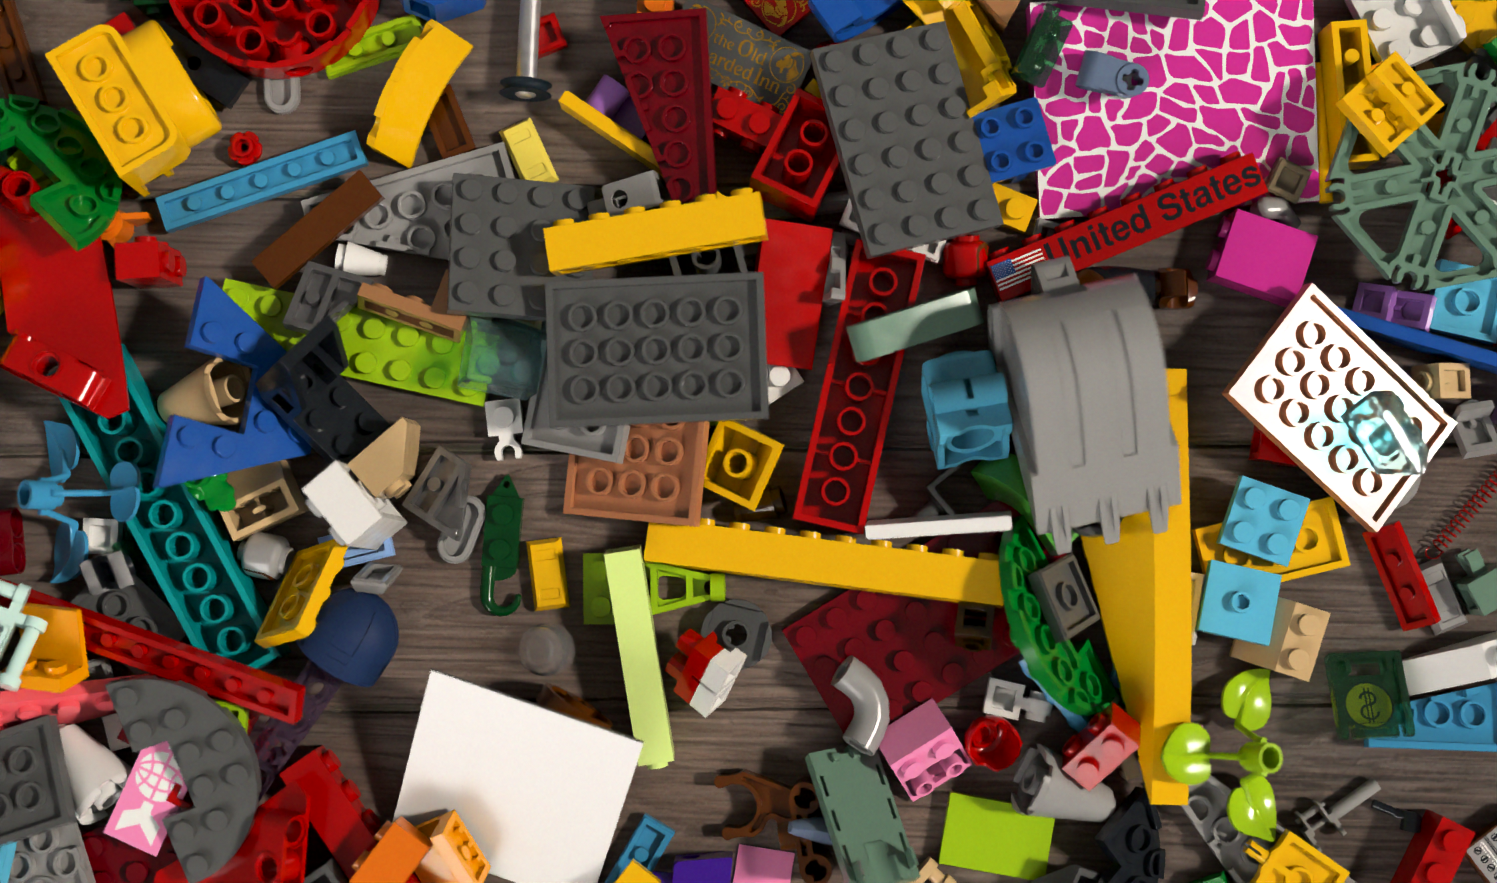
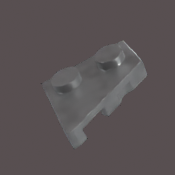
[282,261,374,334]

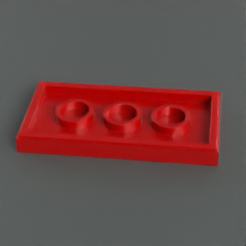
[754,218,834,370]

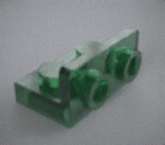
[1010,3,1073,88]

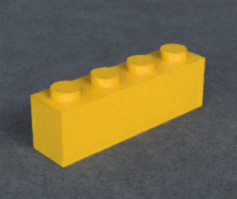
[1318,19,1380,170]

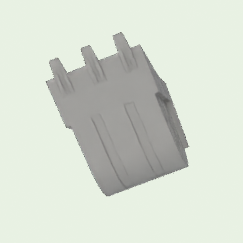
[988,256,1182,555]

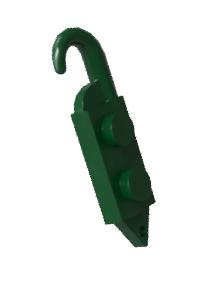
[480,474,525,617]

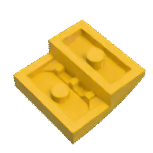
[1335,51,1445,158]

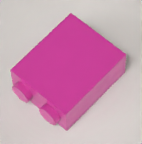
[1205,209,1318,307]

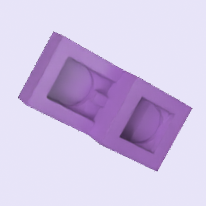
[1352,282,1437,333]

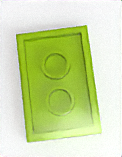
[937,791,1055,880]

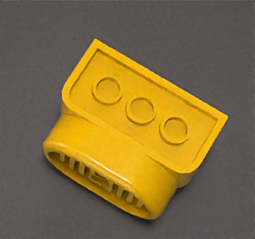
[45,20,222,197]

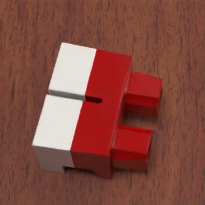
[665,628,747,718]

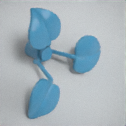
[17,420,141,583]

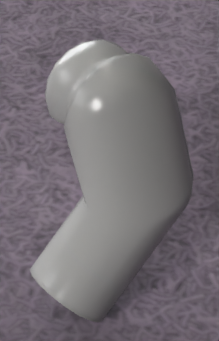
[1249,197,1302,229]

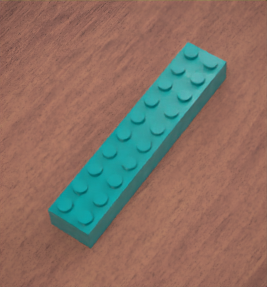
[48,343,291,670]

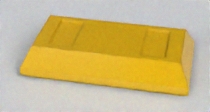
[526,537,570,611]

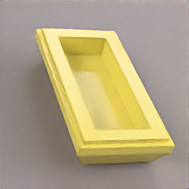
[498,117,559,183]

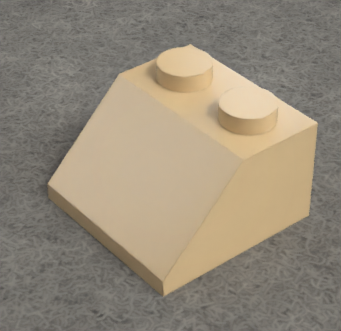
[347,417,421,499]
[1229,597,1331,682]

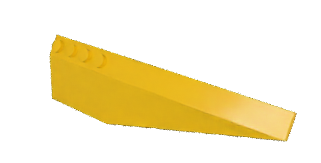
[1080,368,1192,805]

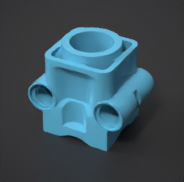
[921,350,1013,470]

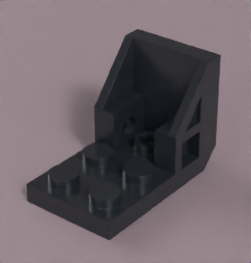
[256,315,390,465]

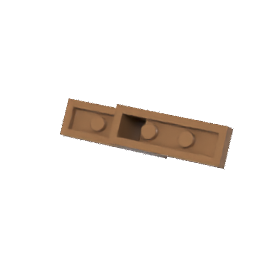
[357,269,544,343]

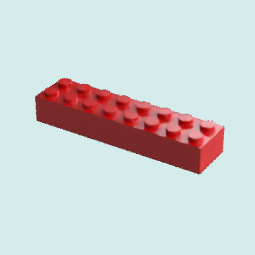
[792,239,926,535]

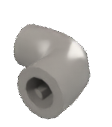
[831,655,890,756]

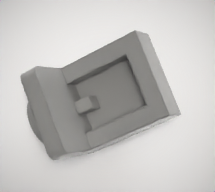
[1451,400,1497,459]

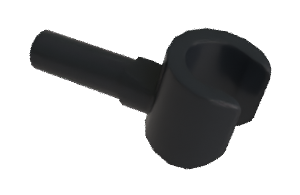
[1371,799,1422,833]

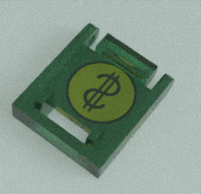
[1324,650,1415,740]

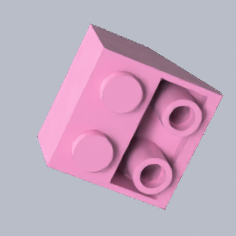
[879,698,973,802]

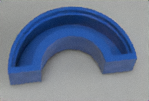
[808,0,905,43]

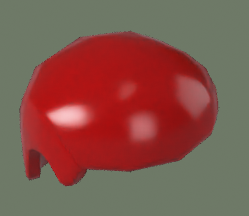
[963,714,1023,772]

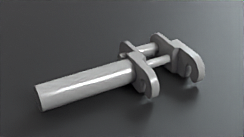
[1294,778,1381,852]

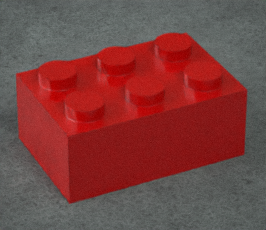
[749,88,841,223]

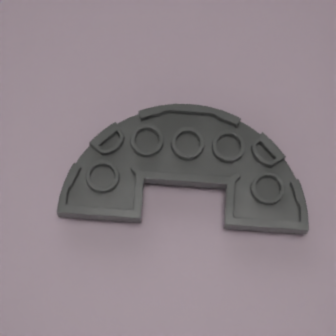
[105,675,262,883]

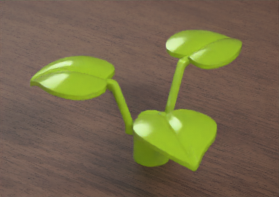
[1161,669,1283,842]

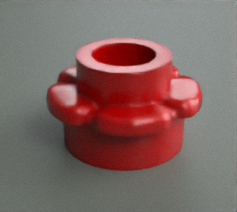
[227,131,262,166]

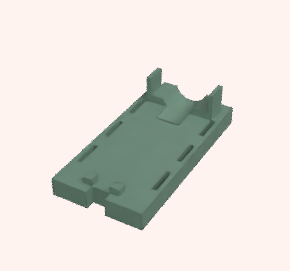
[805,745,920,883]

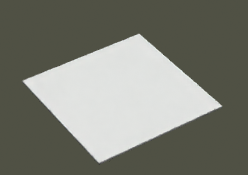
[392,668,644,883]

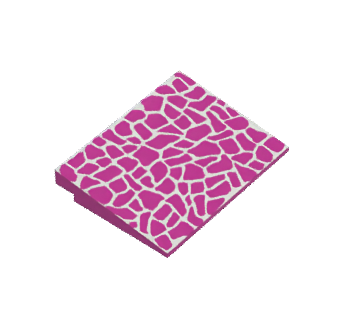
[1025,0,1319,220]

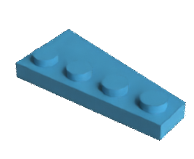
[1363,682,1497,752]

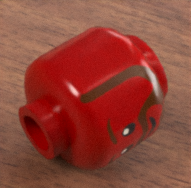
[943,234,989,286]

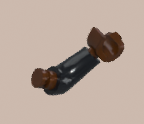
[1077,266,1198,310]

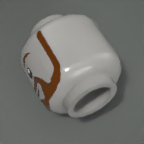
[237,531,294,581]

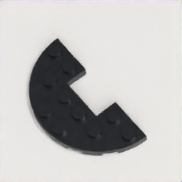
[1094,786,1165,883]

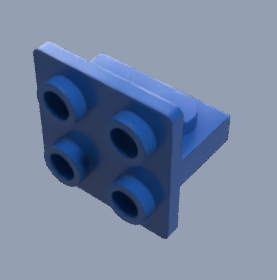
[973,97,1056,184]

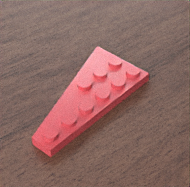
[0,673,150,731]

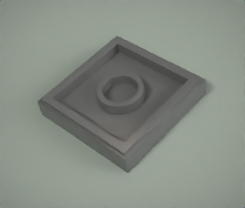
[1027,552,1101,644]

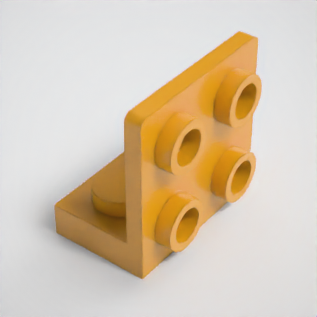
[0,603,90,693]
[414,810,491,883]

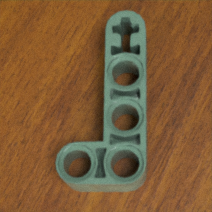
[846,287,984,362]

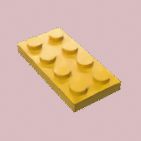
[1192,496,1351,582]

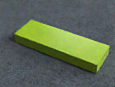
[325,14,423,80]

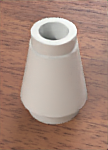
[334,241,388,276]

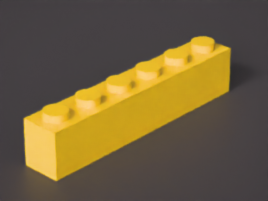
[543,188,768,276]

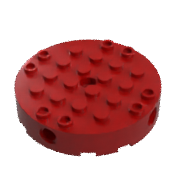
[169,0,381,79]

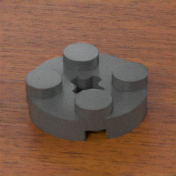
[701,599,772,670]

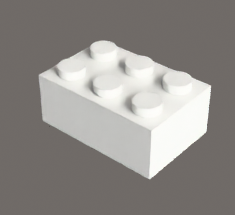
[302,461,408,550]

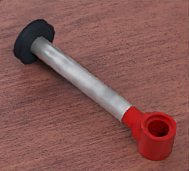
[499,0,552,102]

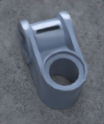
[1075,50,1149,98]

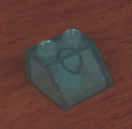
[457,316,542,400]
[1340,390,1430,476]

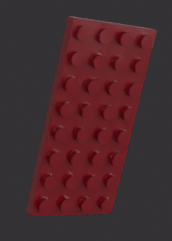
[781,500,1098,733]

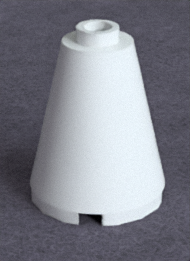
[58,724,133,825]

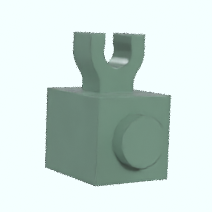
[1453,548,1497,616]

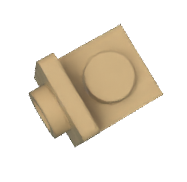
[1411,363,1471,400]

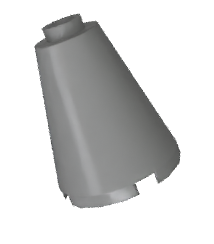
[1011,744,1116,822]

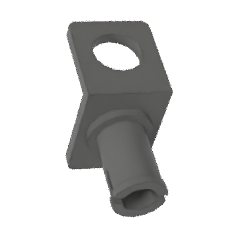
[907,465,961,537]

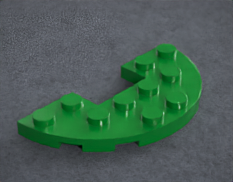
[0,94,123,251]
[999,515,1121,716]

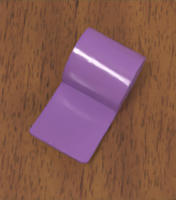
[585,74,646,140]

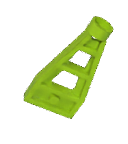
[583,553,726,624]

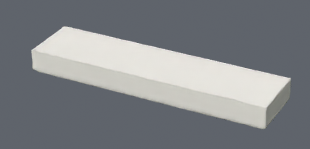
[865,511,1012,540]

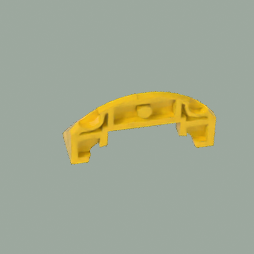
[902,0,1017,118]
[366,19,474,169]

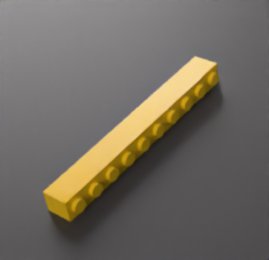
[643,518,1003,608]

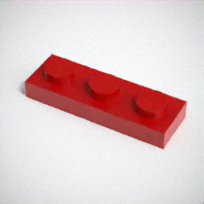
[1362,520,1441,632]

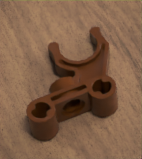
[714,769,834,883]

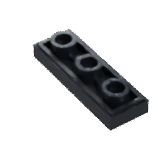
[159,20,251,110]

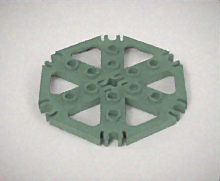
[1324,61,1497,292]

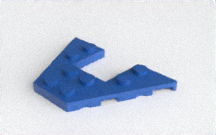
[153,276,312,489]

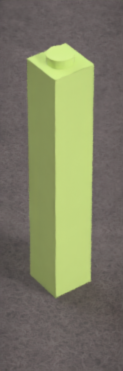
[604,544,675,769]

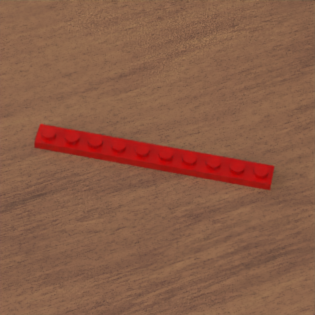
[0,578,306,725]

